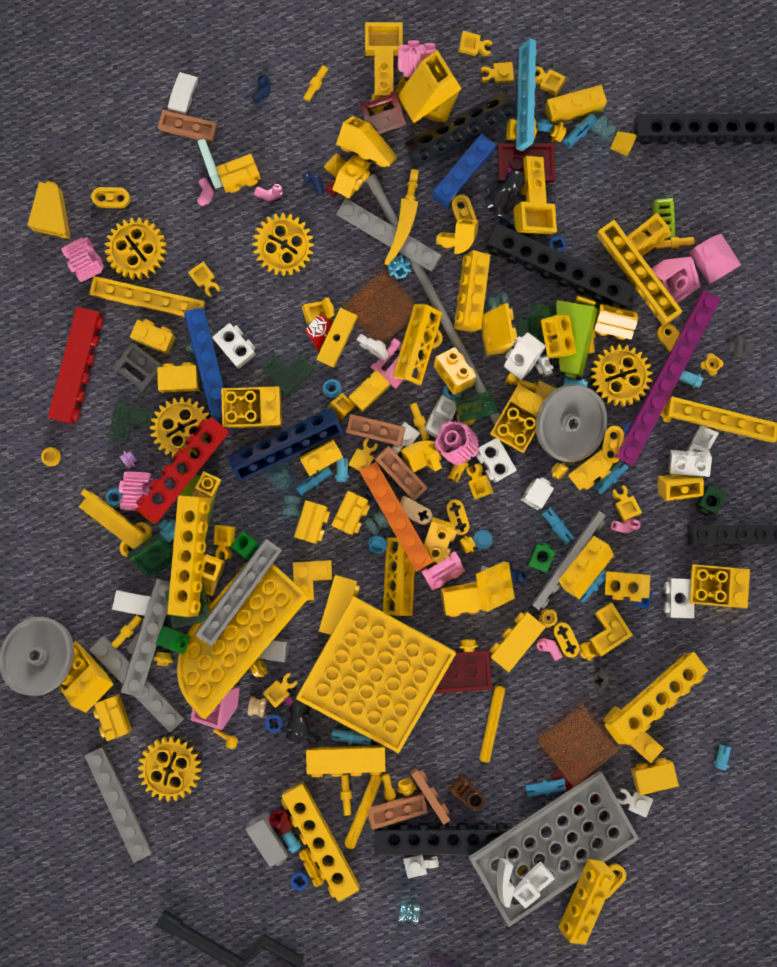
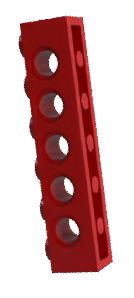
[135,417,229,524]

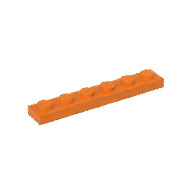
[360,462,434,572]

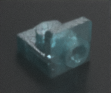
[265,463,293,491]

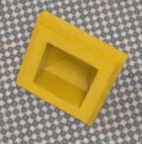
[324,153,347,178]

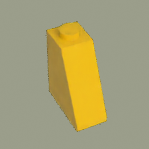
[28,181,70,239]

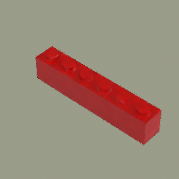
[47,306,104,425]

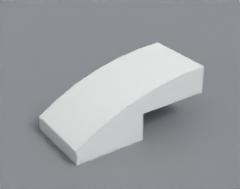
[168,72,198,115]
[424,395,458,439]
[687,425,719,453]
[112,590,150,615]
[497,858,515,908]
[513,861,554,909]

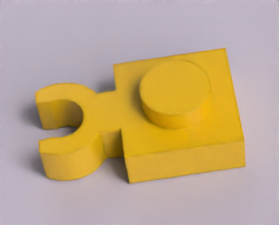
[458,31,492,56]
[481,62,514,84]
[535,67,566,96]
[188,261,220,298]
[348,438,378,471]
[466,463,493,500]
[612,485,642,522]
[214,525,235,560]
[263,673,298,708]

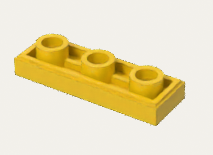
[316,308,358,368]

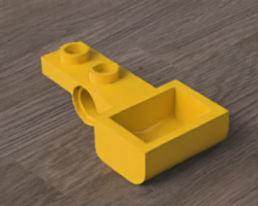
[365,22,403,98]
[514,156,557,235]

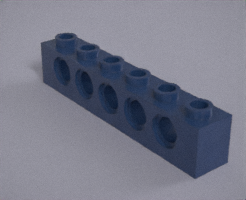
[228,407,344,483]

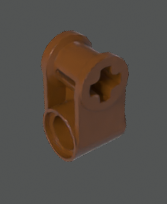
[448,773,484,810]

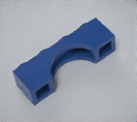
[432,133,496,209]

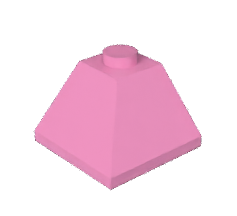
[689,234,741,285]
[651,257,701,303]
[191,686,240,730]

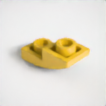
[192,471,221,506]

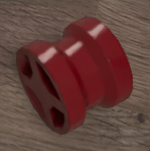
[269,809,293,835]

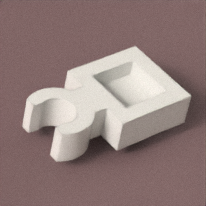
[356,334,389,361]
[535,355,553,378]
[617,788,653,817]

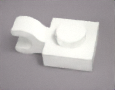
[392,422,420,455]
[403,855,439,879]

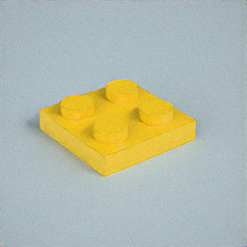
[476,561,515,612]

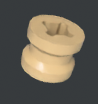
[248,696,267,718]

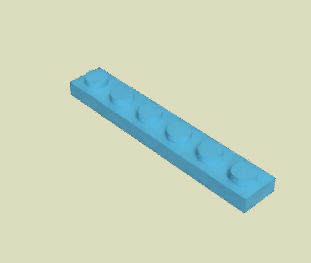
[516,38,537,151]

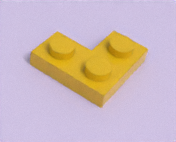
[293,560,332,600]
[589,602,633,656]

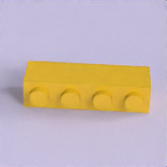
[306,745,385,777]

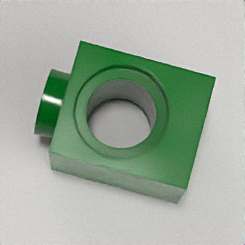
[230,531,260,561]
[527,542,555,573]
[156,626,191,655]

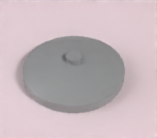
[536,385,607,462]
[0,617,74,696]

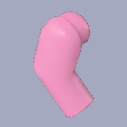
[197,178,214,206]
[254,184,283,202]
[611,518,640,534]
[536,638,563,661]

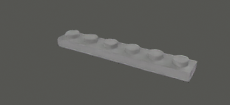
[336,198,442,272]
[531,511,606,610]
[195,538,282,646]
[120,579,170,697]
[89,636,185,733]
[85,746,152,863]

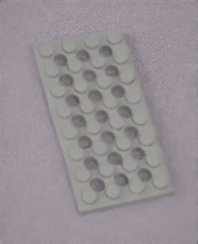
[468,771,639,927]

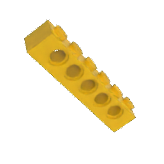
[597,220,683,327]
[167,495,210,617]
[604,652,708,745]
[281,781,359,902]

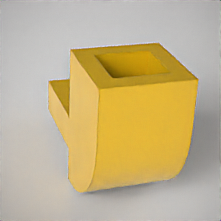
[436,219,478,254]
[400,440,442,472]
[201,554,225,596]

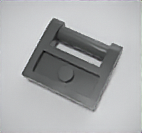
[112,342,163,393]

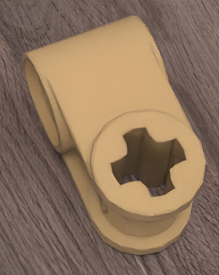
[400,496,433,525]

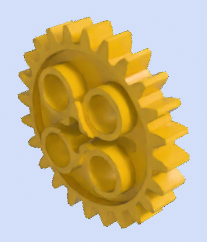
[252,213,314,276]
[105,218,168,280]
[589,344,653,407]
[150,397,210,458]
[138,736,203,802]

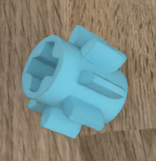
[387,254,411,279]
[158,519,176,543]

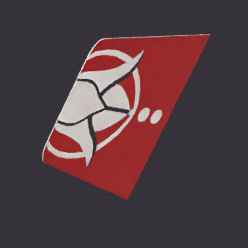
[305,314,333,352]

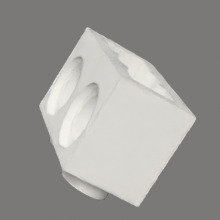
[212,323,256,369]
[476,438,517,483]
[668,450,712,477]
[521,477,554,510]

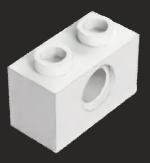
[504,332,546,380]
[663,578,694,618]

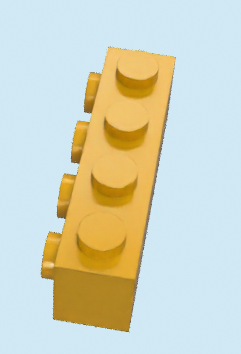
[454,250,490,333]
[558,859,616,945]

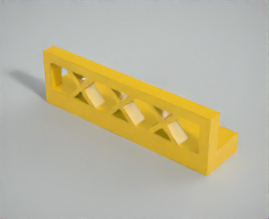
[393,304,443,385]
[79,489,150,552]
[383,537,415,616]

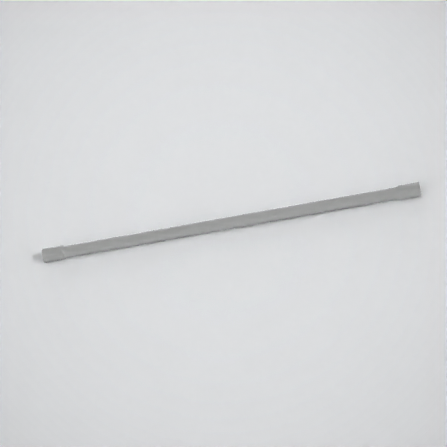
[367,174,507,446]

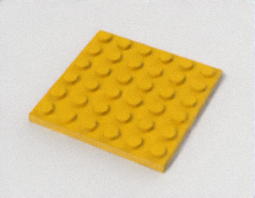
[296,596,456,754]

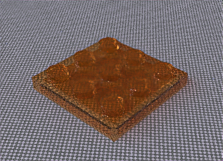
[342,268,416,344]
[536,703,619,787]

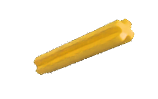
[479,685,505,763]
[344,775,382,849]

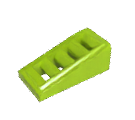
[652,198,675,240]

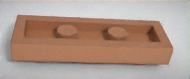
[158,110,218,143]
[346,414,406,446]
[374,446,428,501]
[410,768,450,825]
[367,792,428,830]

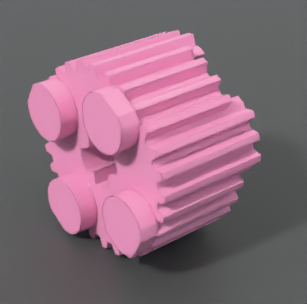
[398,40,436,77]
[61,237,104,282]
[434,420,479,465]
[119,471,154,511]

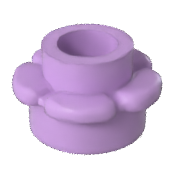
[120,451,137,469]

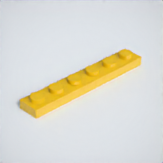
[89,276,206,317]
[666,397,777,443]

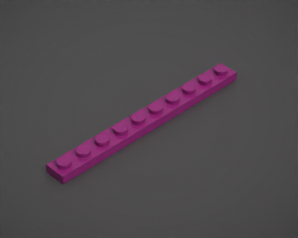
[615,290,721,466]

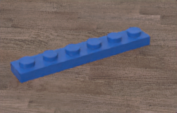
[184,307,224,423]

